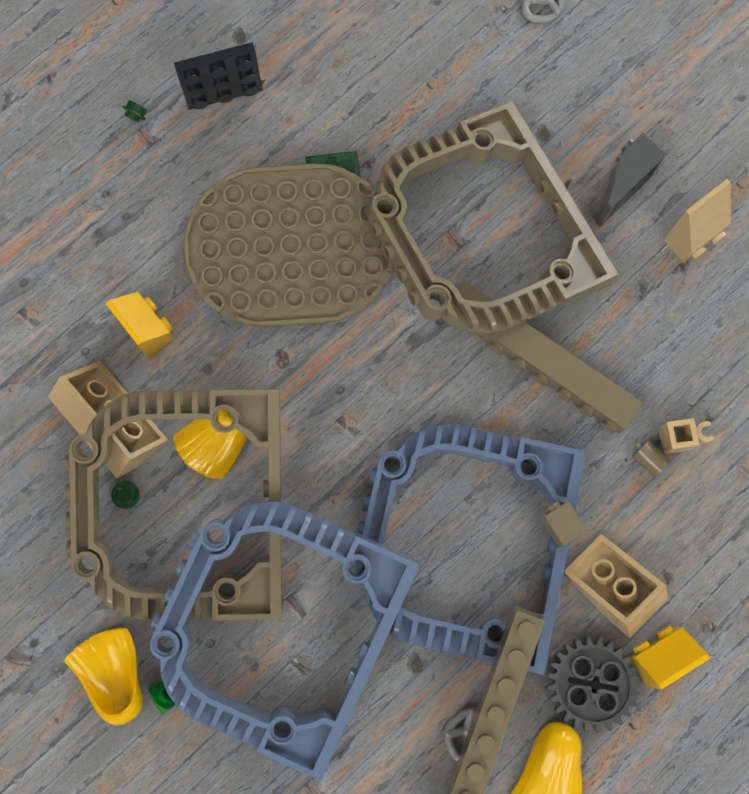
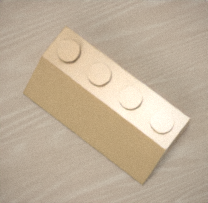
[48,361,168,478]

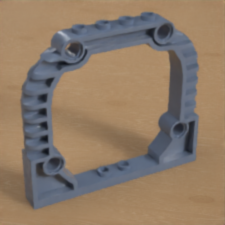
[350,424,586,675]
[150,501,420,781]

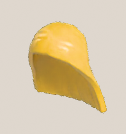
[173,410,247,479]
[64,627,143,725]
[510,722,582,794]

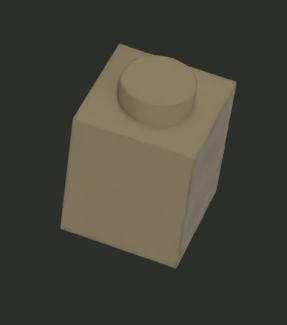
[540,501,588,548]

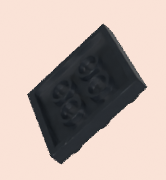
[174,42,263,110]

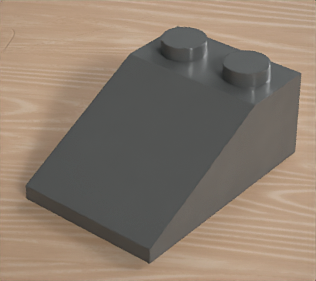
[597,133,666,227]

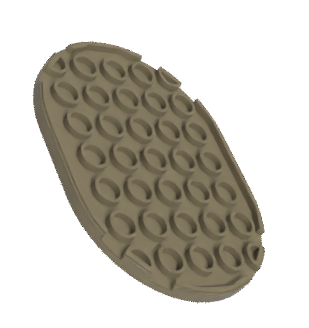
[183,163,394,327]

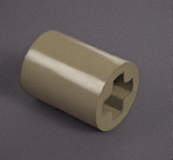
[632,440,671,477]

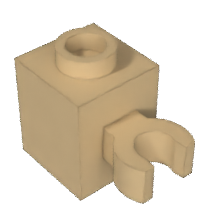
[658,418,714,454]

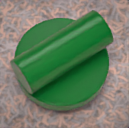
[148,681,176,714]

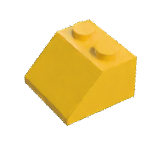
[105,292,174,359]
[629,625,711,690]

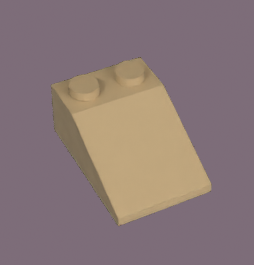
[663,179,731,263]
[564,534,668,638]

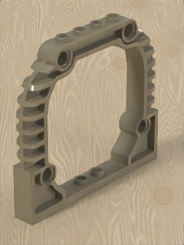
[368,101,619,334]
[65,389,283,621]

